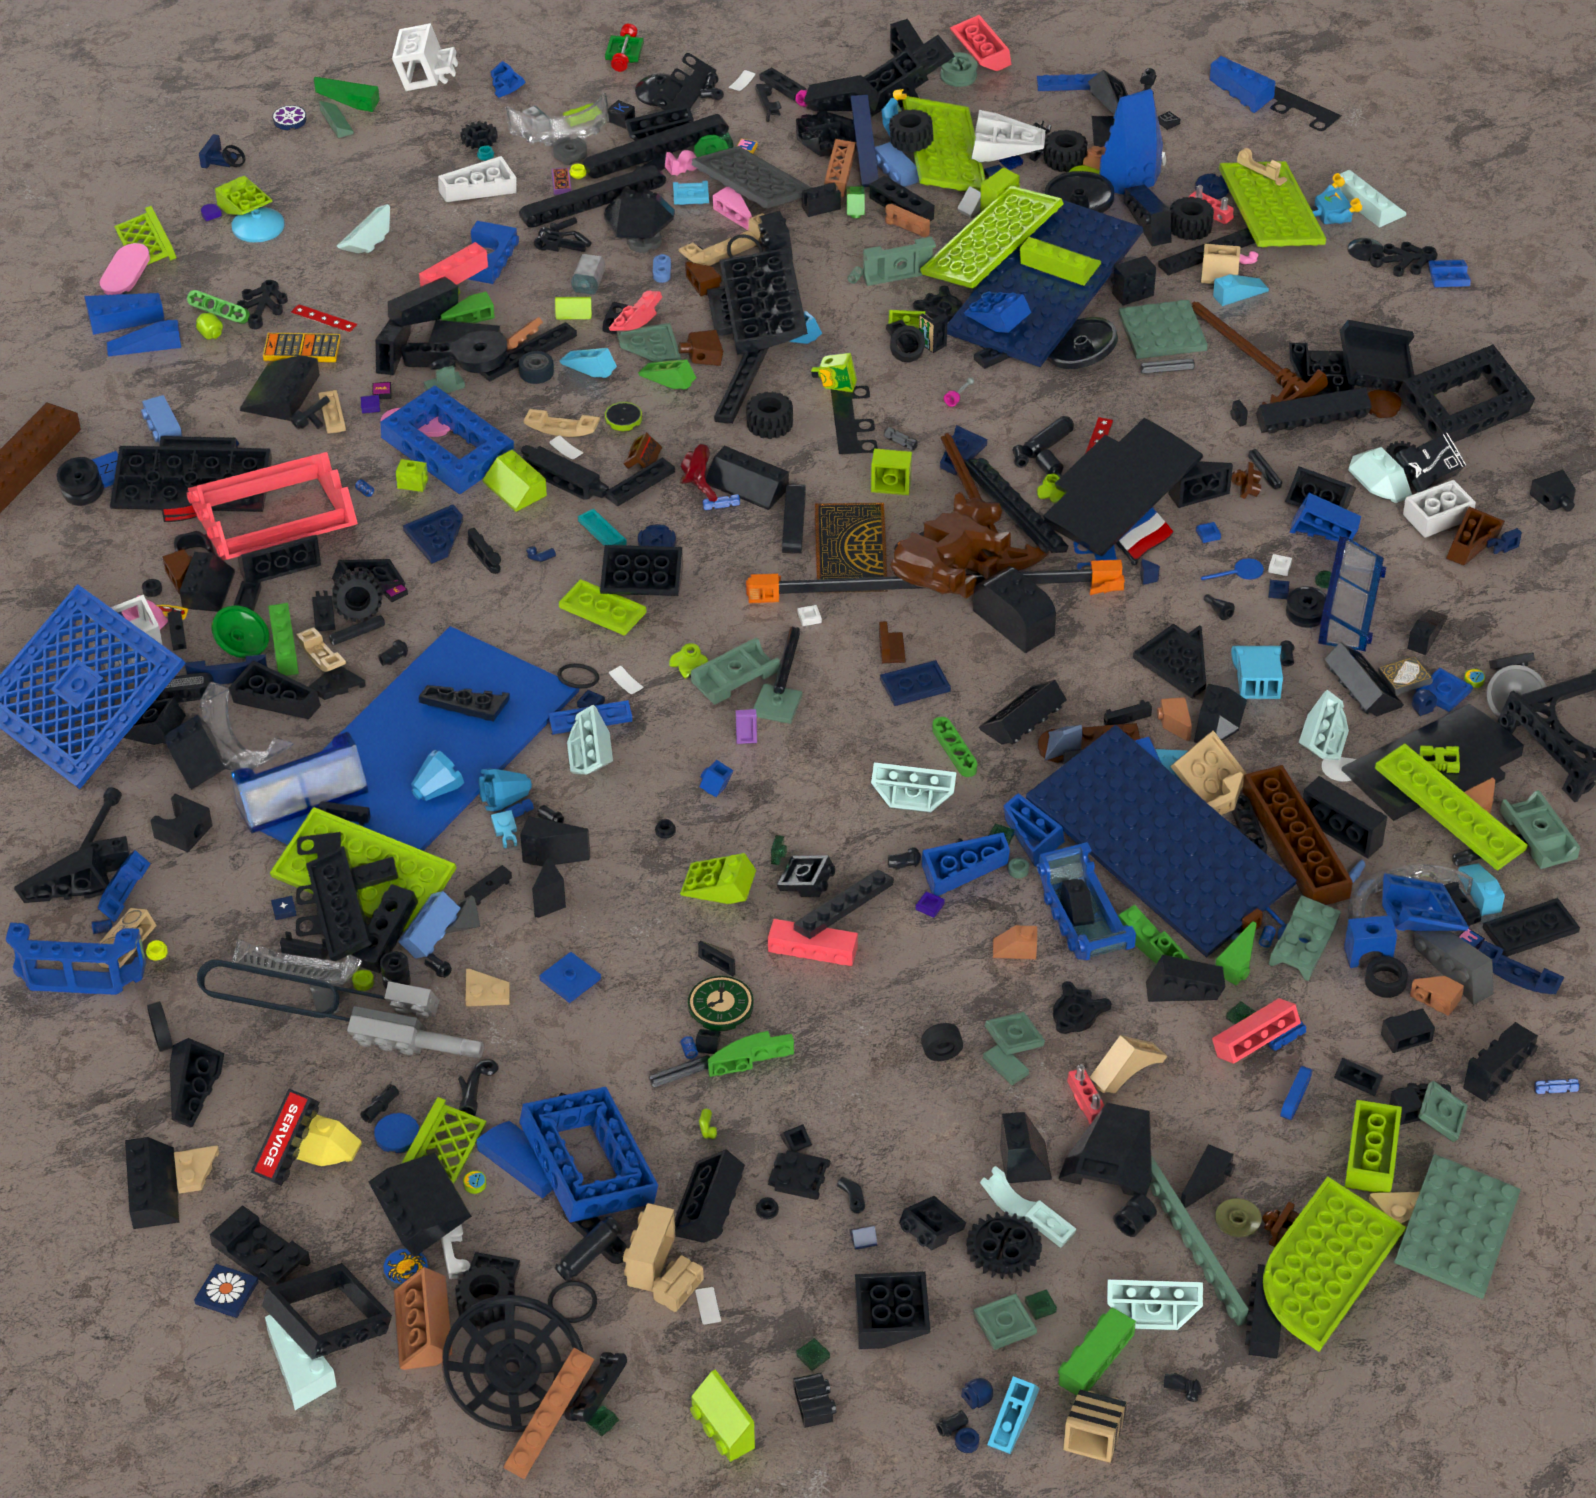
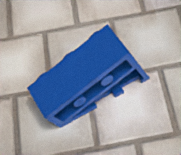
[1003,793,1065,867]

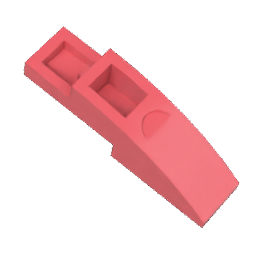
[609,291,662,331]

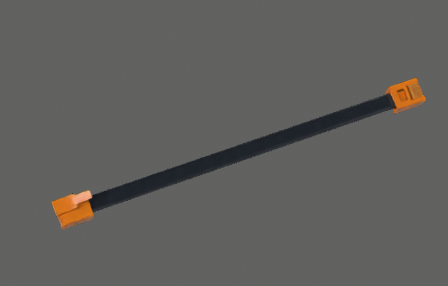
[746,560,1125,603]

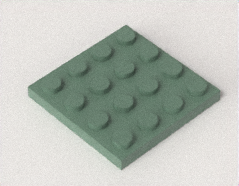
[1119,300,1208,359]

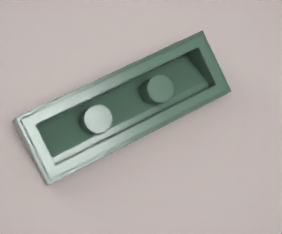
[319,101,354,138]

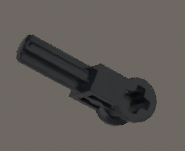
[534,227,587,252]

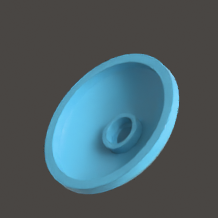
[231,207,285,242]

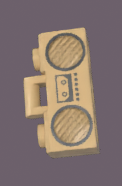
[99,908,157,968]

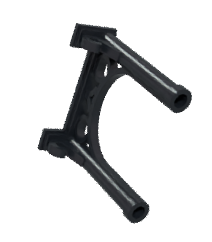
[1497,669,1596,802]

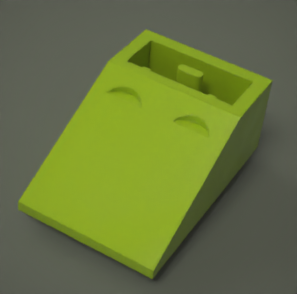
[215,175,272,215]
[680,853,756,904]

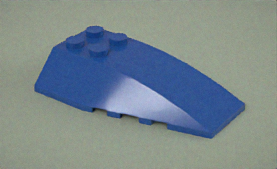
[1099,89,1163,195]

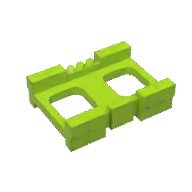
[1420,746,1460,773]

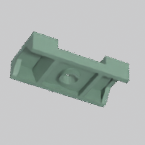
[863,236,936,286]
[691,637,780,705]
[1500,790,1581,869]
[1268,895,1341,981]

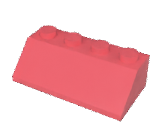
[950,15,1012,71]

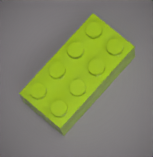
[1344,1100,1402,1193]

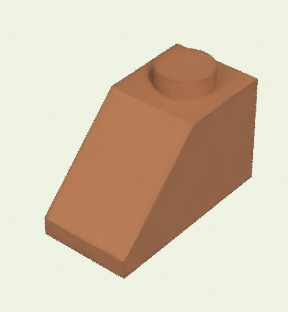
[1157,697,1192,741]
[1464,778,1495,814]
[993,925,1037,959]

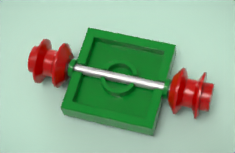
[605,23,644,72]

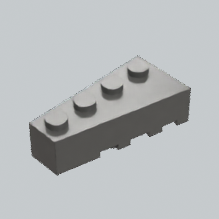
[1414,931,1494,1005]

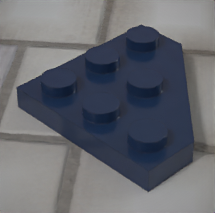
[403,504,463,564]

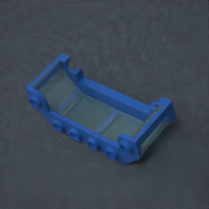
[1037,842,1136,960]

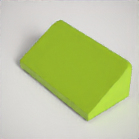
[555,297,592,320]
[888,310,925,329]

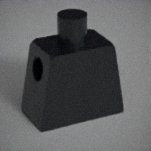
[1530,470,1576,512]

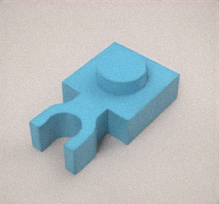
[491,810,517,849]

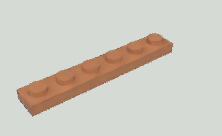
[503,1348,595,1480]

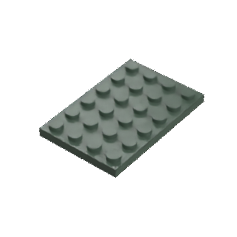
[1394,1154,1521,1299]

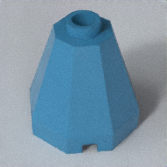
[411,750,464,801]
[479,768,532,811]

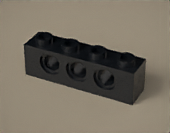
[869,175,935,221]
[352,884,418,973]

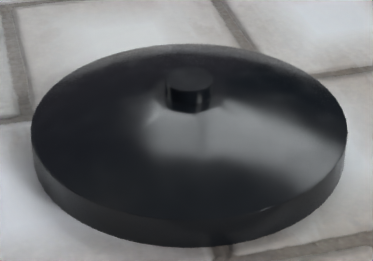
[1044,171,1115,213]
[1048,317,1118,369]

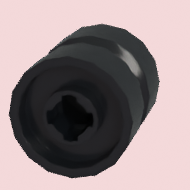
[380,951,411,989]
[1113,1194,1157,1237]

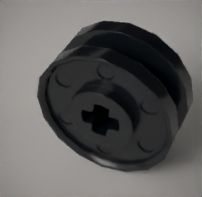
[1286,586,1328,628]

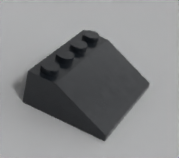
[240,355,320,421]
[600,545,683,596]
[368,1153,472,1256]

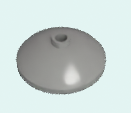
[1486,665,1547,718]

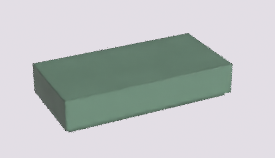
[983,1045,1029,1085]

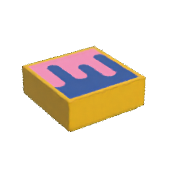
[736,138,757,154]

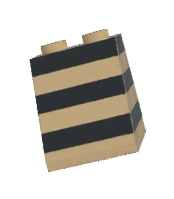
[1063,1389,1127,1463]

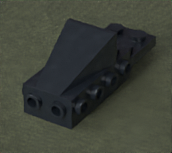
[864,35,955,117]

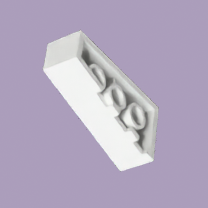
[438,156,516,202]

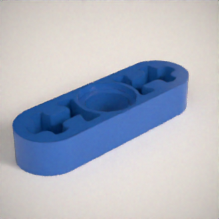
[1280,1066,1313,1121]

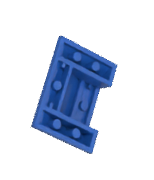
[1382,873,1469,931]

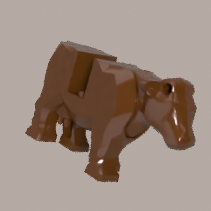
[890,492,1011,599]

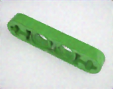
[187,290,250,324]
[932,717,977,777]

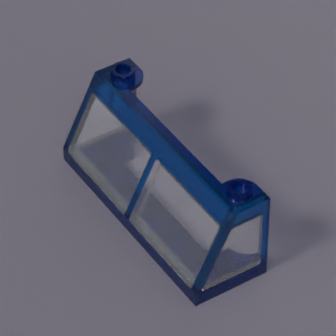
[1318,536,1387,652]
[231,732,368,834]

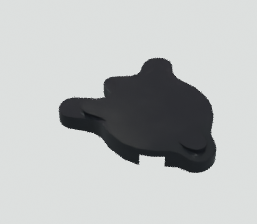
[913,286,962,322]
[1053,981,1112,1034]

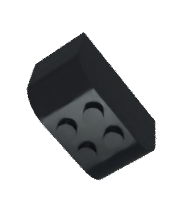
[973,566,1056,653]

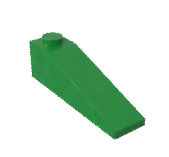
[314,77,380,112]

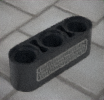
[156,673,214,703]

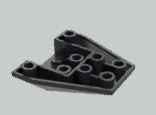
[796,111,856,157]
[1289,342,1355,396]
[1058,1103,1152,1196]

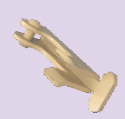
[1237,148,1287,186]

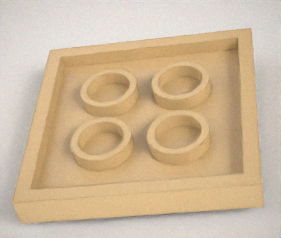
[1170,731,1247,803]

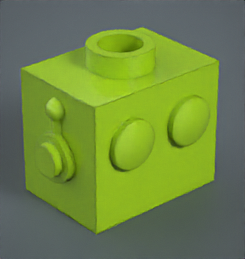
[396,459,428,492]

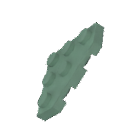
[617,323,681,362]

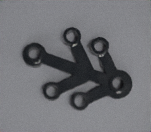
[1370,242,1438,277]
[237,280,288,329]

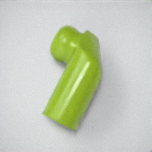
[699,1109,717,1139]

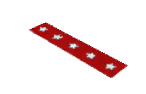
[290,304,358,332]
[1085,417,1113,454]

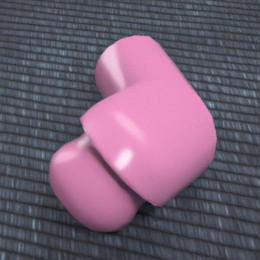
[1239,251,1259,265]

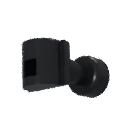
[1140,68,1157,96]

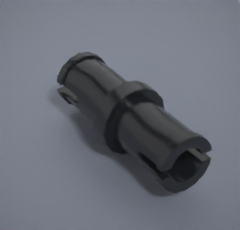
[360,1084,399,1123]

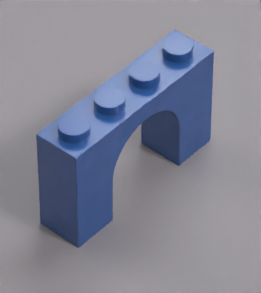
[468,221,519,284]

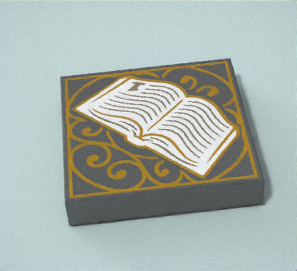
[1378,656,1433,695]

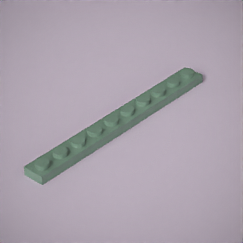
[1150,1155,1249,1326]

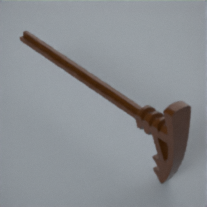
[1192,301,1328,405]
[941,433,1049,571]

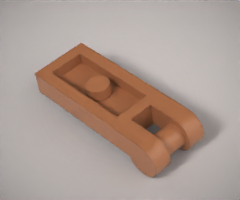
[885,204,930,238]
[506,317,543,352]

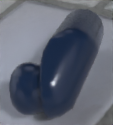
[526,546,556,562]

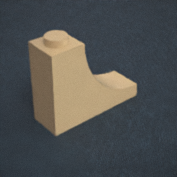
[1090,1035,1167,1093]

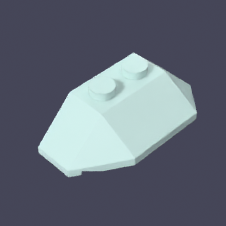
[337,204,390,253]
[1348,447,1412,503]
[1299,690,1349,760]
[567,705,613,775]
[871,763,956,813]
[1107,1280,1203,1330]

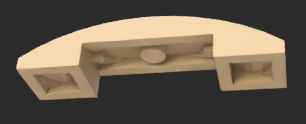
[524,409,600,437]
[296,627,346,672]

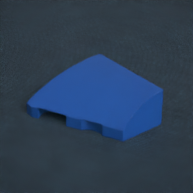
[491,61,526,98]

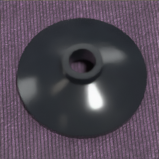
[1348,238,1384,261]

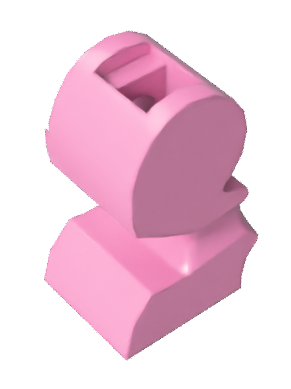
[665,150,697,176]

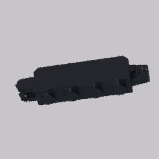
[521,445,609,500]

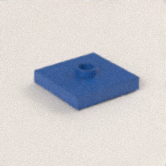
[539,952,601,1003]

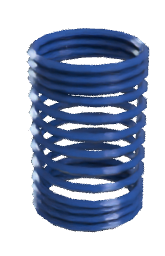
[355,479,374,497]
[92,919,112,934]
[1259,926,1276,948]
[680,1036,698,1059]

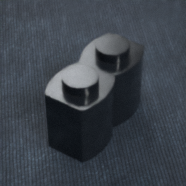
[793,1372,836,1428]

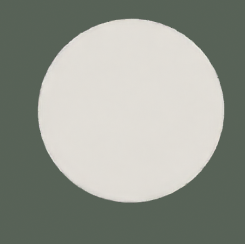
[1322,757,1357,781]

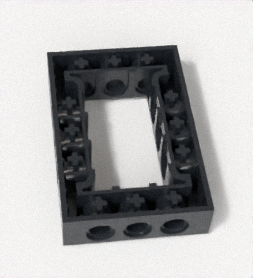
[1398,344,1535,443]

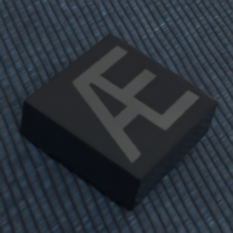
[1158,111,1181,130]

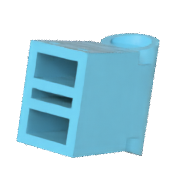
[1231,646,1283,699]

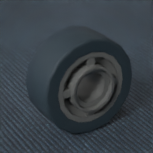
[519,351,554,384]

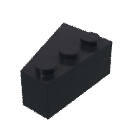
[890,18,924,57]
[1146,955,1226,1002]

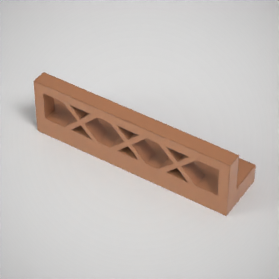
[824,139,856,197]

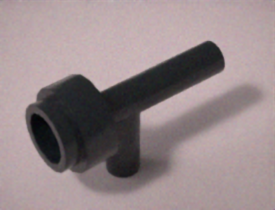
[290,396,330,430]

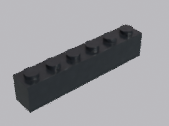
[1256,387,1372,434]

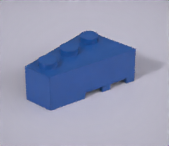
[1289,493,1361,544]

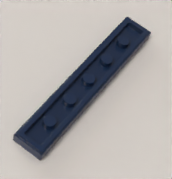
[850,95,879,187]

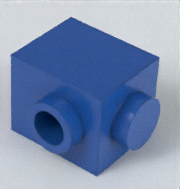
[699,760,734,797]

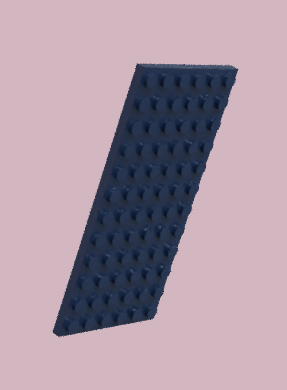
[947,200,1143,367]
[1026,725,1297,958]

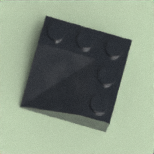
[855,1271,930,1349]

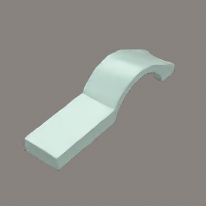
[980,1166,1076,1248]

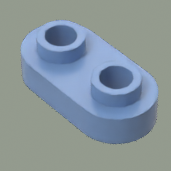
[653,254,671,283]

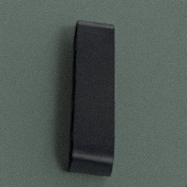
[782,484,806,554]

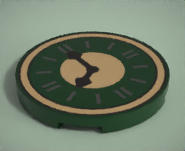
[688,976,754,1031]

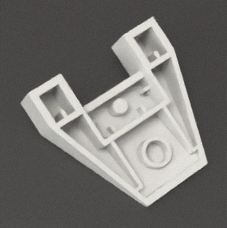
[972,110,1046,162]

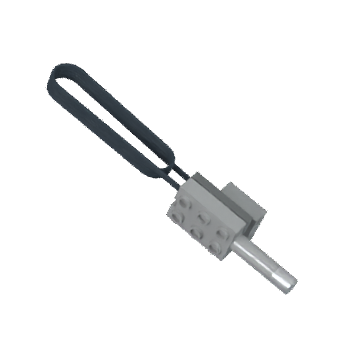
[197,959,484,1059]

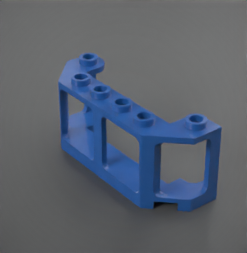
[6,922,146,995]

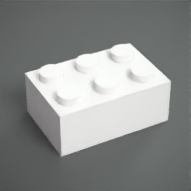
[1403,480,1476,538]

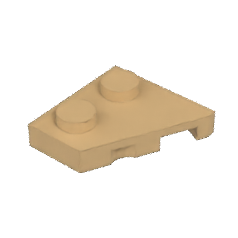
[465,969,510,1006]
[174,1145,219,1194]
[1369,1192,1420,1226]

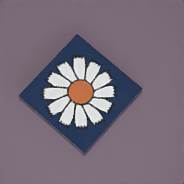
[194,1264,259,1318]

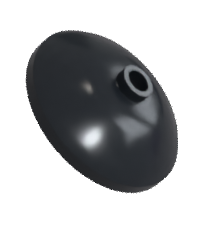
[635,73,683,107]

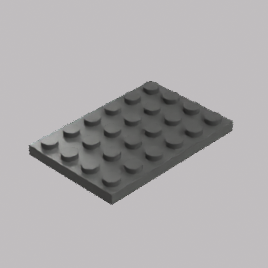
[692,146,812,209]

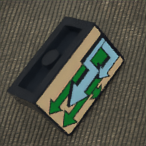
[919,313,948,353]

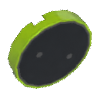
[605,402,642,431]

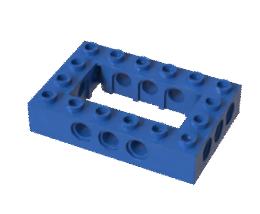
[380,385,514,494]
[519,1087,658,1222]

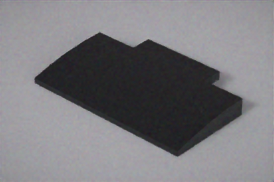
[707,247,808,355]
[1043,418,1203,557]
[110,436,272,512]
[1341,704,1524,821]

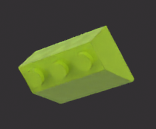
[483,450,547,512]
[690,1369,755,1462]

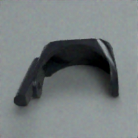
[174,531,215,554]

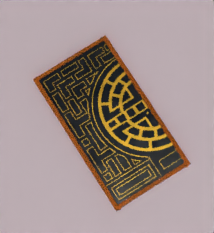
[815,503,888,593]

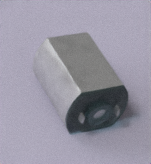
[571,254,606,295]

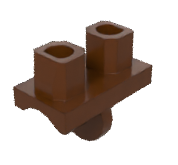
[1231,462,1262,499]
[1262,1202,1300,1247]

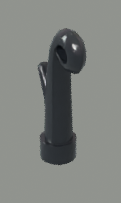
[458,1059,499,1116]

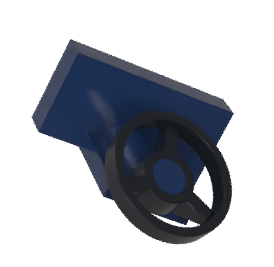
[199,134,246,169]

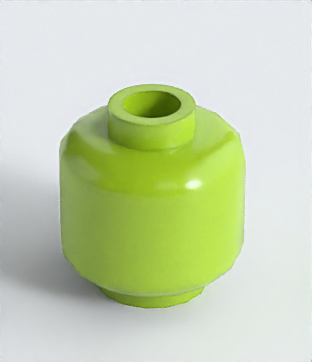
[196,313,223,339]

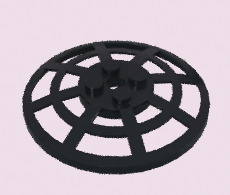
[442,1295,584,1432]

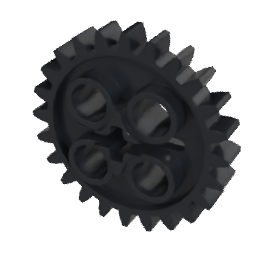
[966,1211,1042,1279]

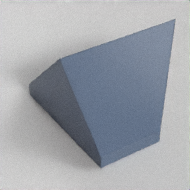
[1044,725,1082,761]

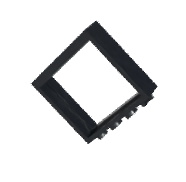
[262,1263,392,1360]

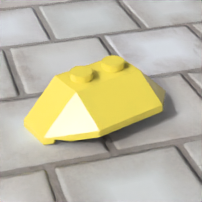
[297,1115,362,1166]

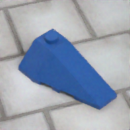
[107,320,181,357]

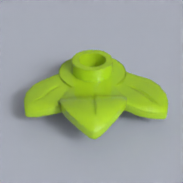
[1037,474,1066,503]
[669,643,708,679]

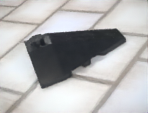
[1088,70,1128,115]
[14,846,109,903]
[169,1038,224,1128]

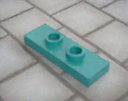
[578,508,627,546]

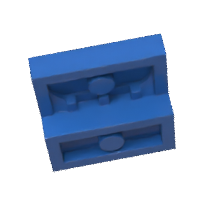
[1429,260,1471,287]

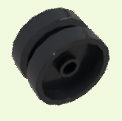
[56,457,104,506]

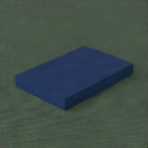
[880,660,951,706]

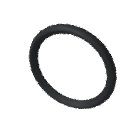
[727,234,763,258]
[557,663,599,689]
[548,1281,597,1323]

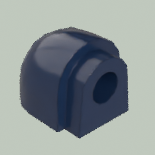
[1411,689,1437,717]
[961,1378,993,1410]

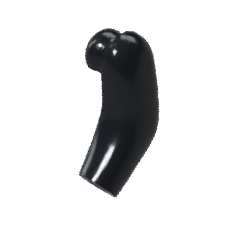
[837,1177,865,1214]

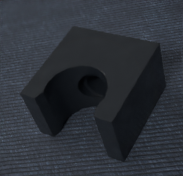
[150,794,213,853]

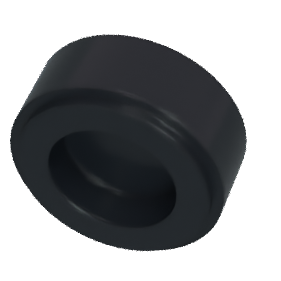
[142,579,162,597]

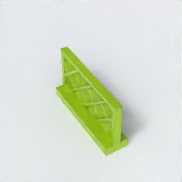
[114,206,177,265]
[401,1097,486,1184]

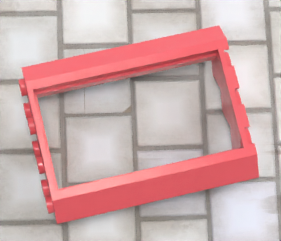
[187,452,358,560]

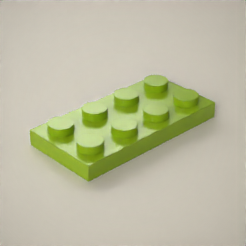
[559,579,646,636]

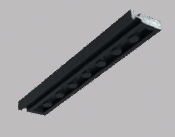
[963,458,1069,554]

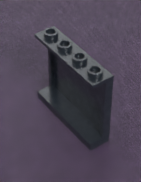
[1339,320,1415,393]

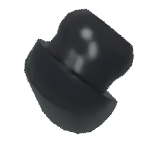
[699,88,724,100]

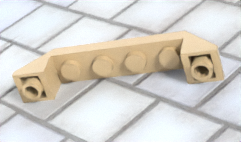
[679,213,765,266]
[1207,772,1243,816]

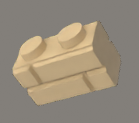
[652,1255,704,1312]

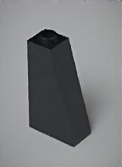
[375,318,411,375]
[429,320,503,342]

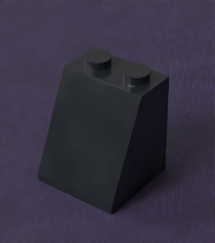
[1000,1112,1052,1183]

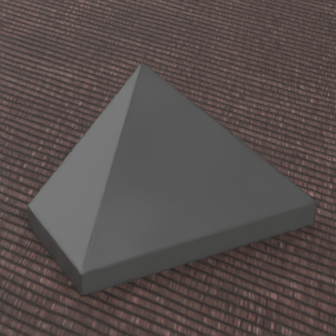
[445,895,481,934]

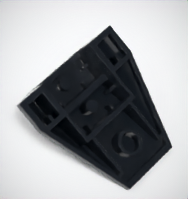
[604,190,675,238]

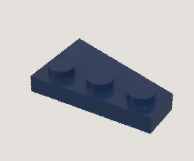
[940,425,988,475]

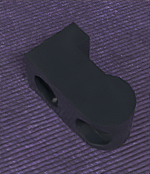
[602,302,628,335]

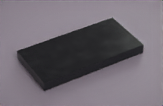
[1482,898,1580,957]

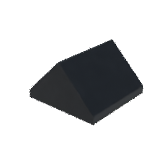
[532,858,566,918]

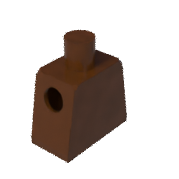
[678,330,724,366]

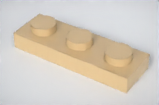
[318,390,346,434]

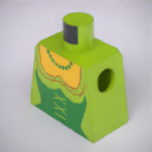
[811,353,857,392]

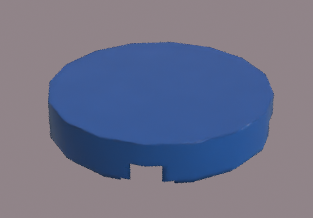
[374,1113,419,1153]

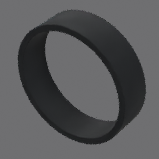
[147,1001,173,1052]

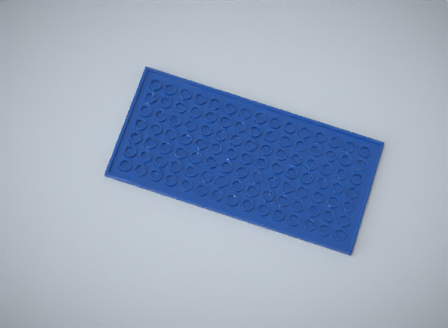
[249,626,579,851]

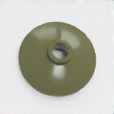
[1215,1198,1262,1237]

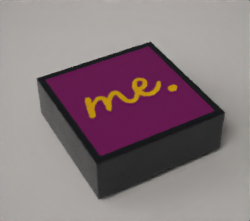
[372,382,391,399]
[385,579,408,602]

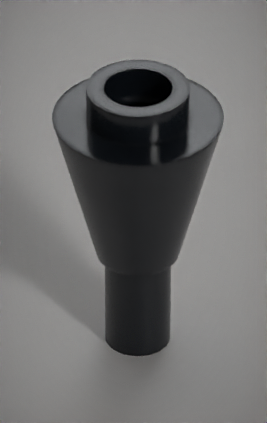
[1204,594,1235,620]

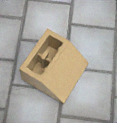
[1201,244,1241,284]

